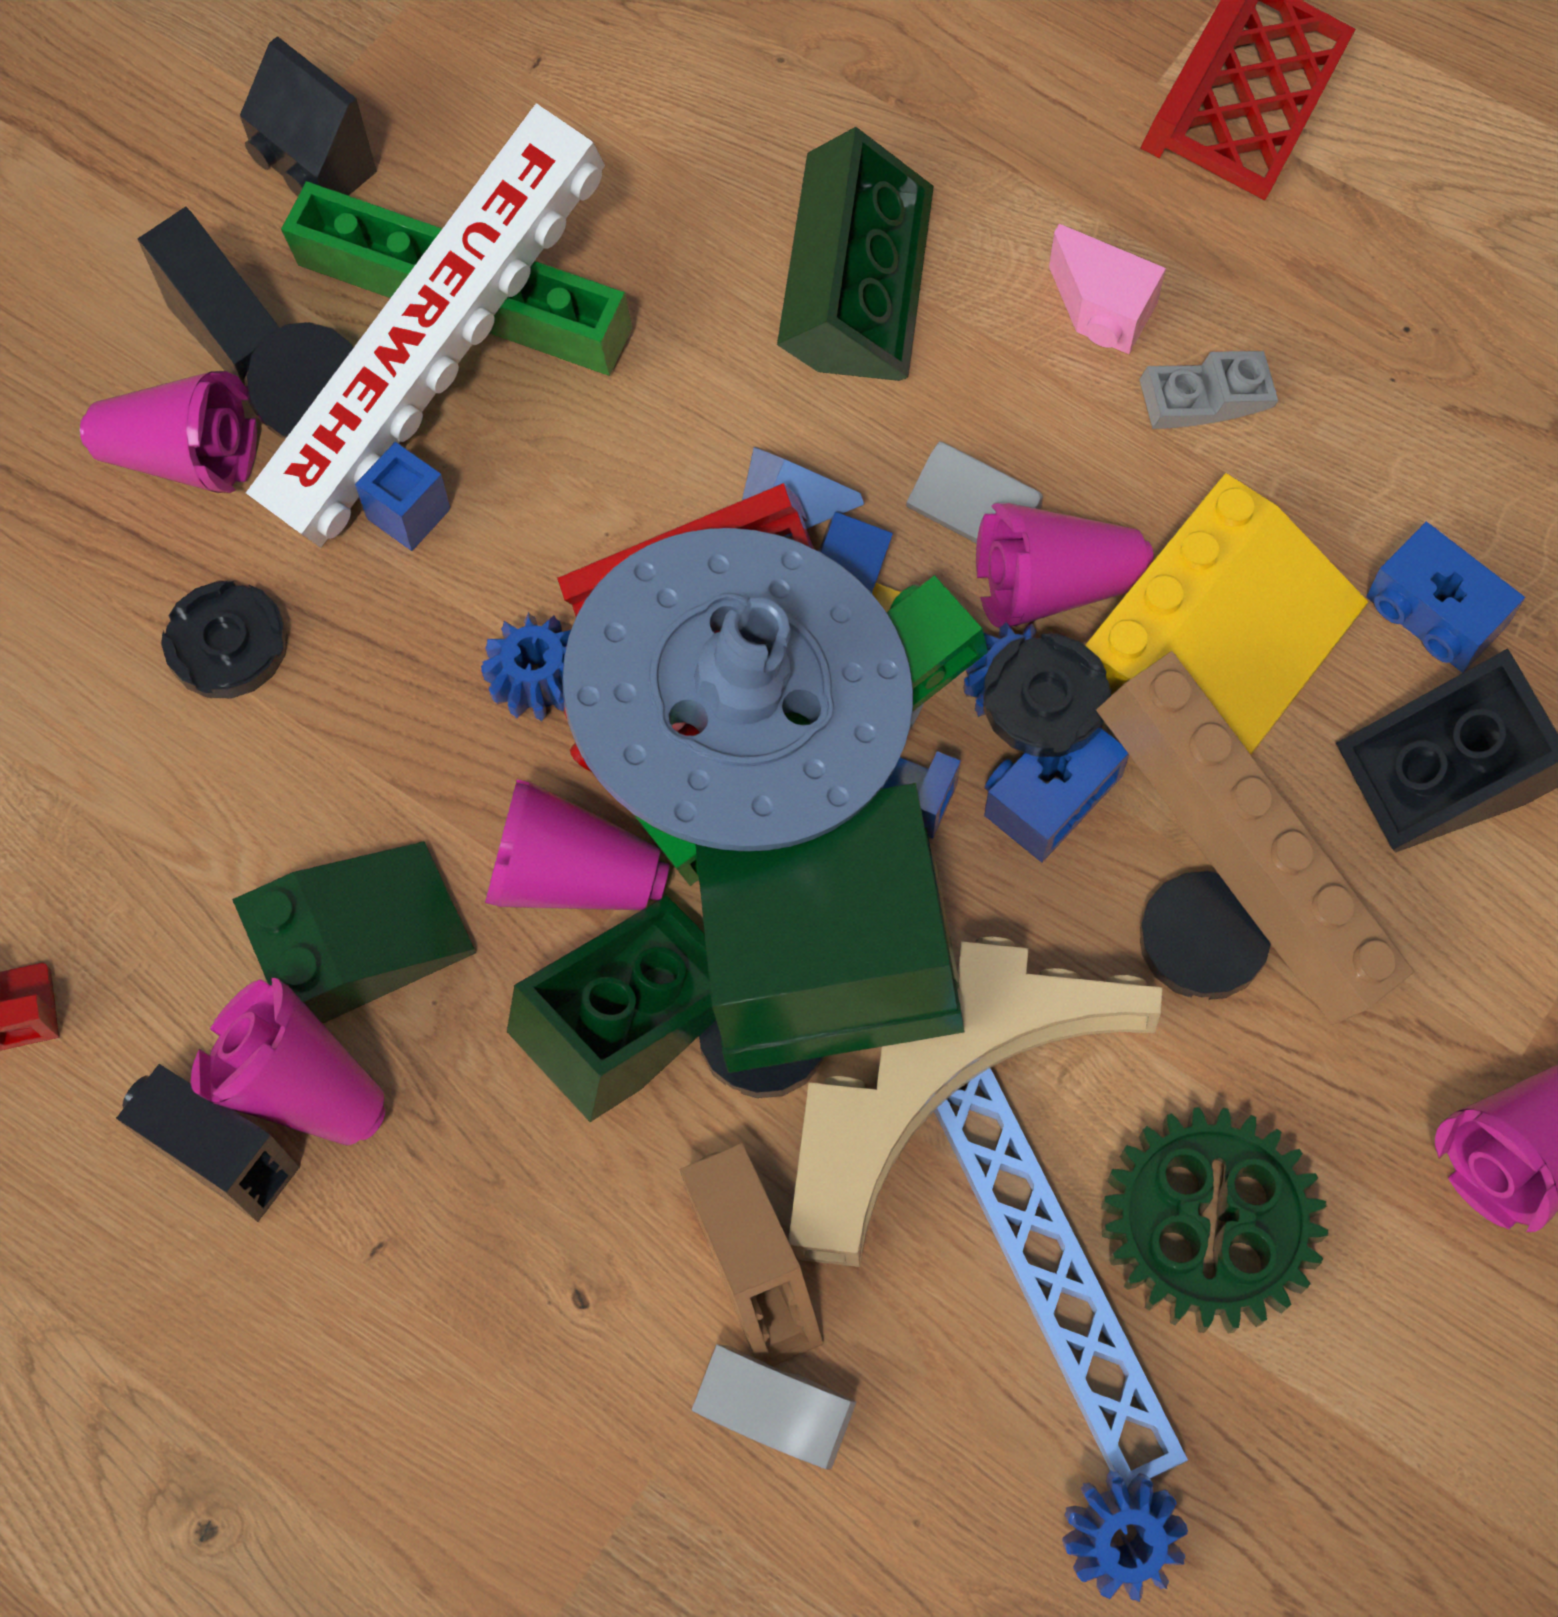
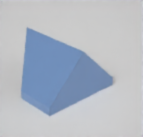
[742,447,864,538]

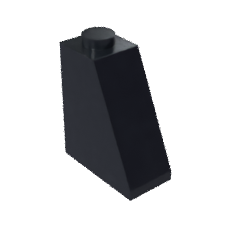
[137,206,280,387]
[116,1064,300,1222]

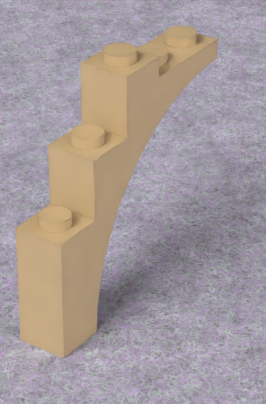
[788,936,1163,1267]

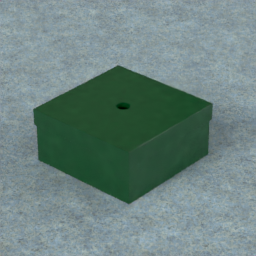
[695,783,965,1073]

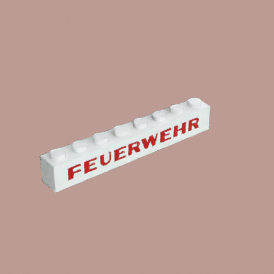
[246,103,605,548]

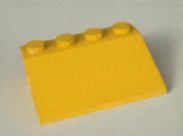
[1085,473,1368,755]

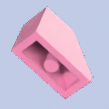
[1049,224,1166,354]

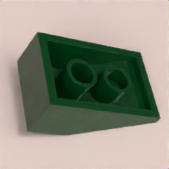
[232,841,476,1023]
[507,896,716,1122]

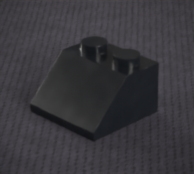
[240,36,377,197]

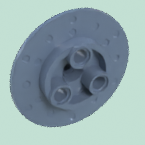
[562,528,913,851]

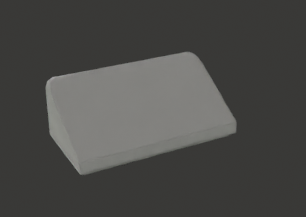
[906,441,1043,544]

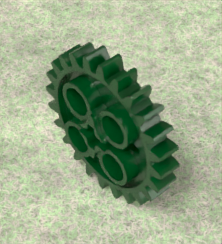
[1101,1107,1328,1334]

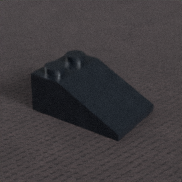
[1336,649,1558,853]

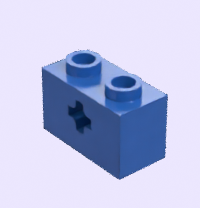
[1366,521,1526,673]
[984,729,1129,863]

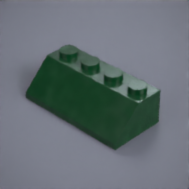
[777,127,934,381]

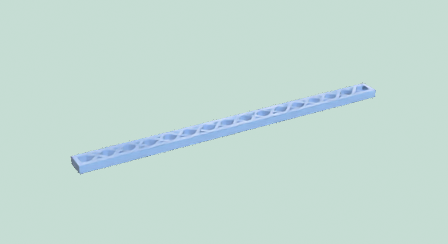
[713,632,1188,1487]

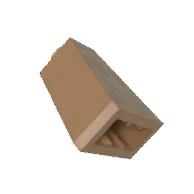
[679,1143,823,1366]

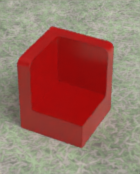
[0,963,59,1051]

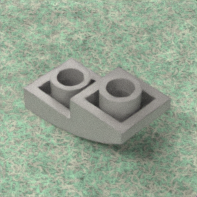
[1139,351,1278,429]
[691,1344,857,1469]

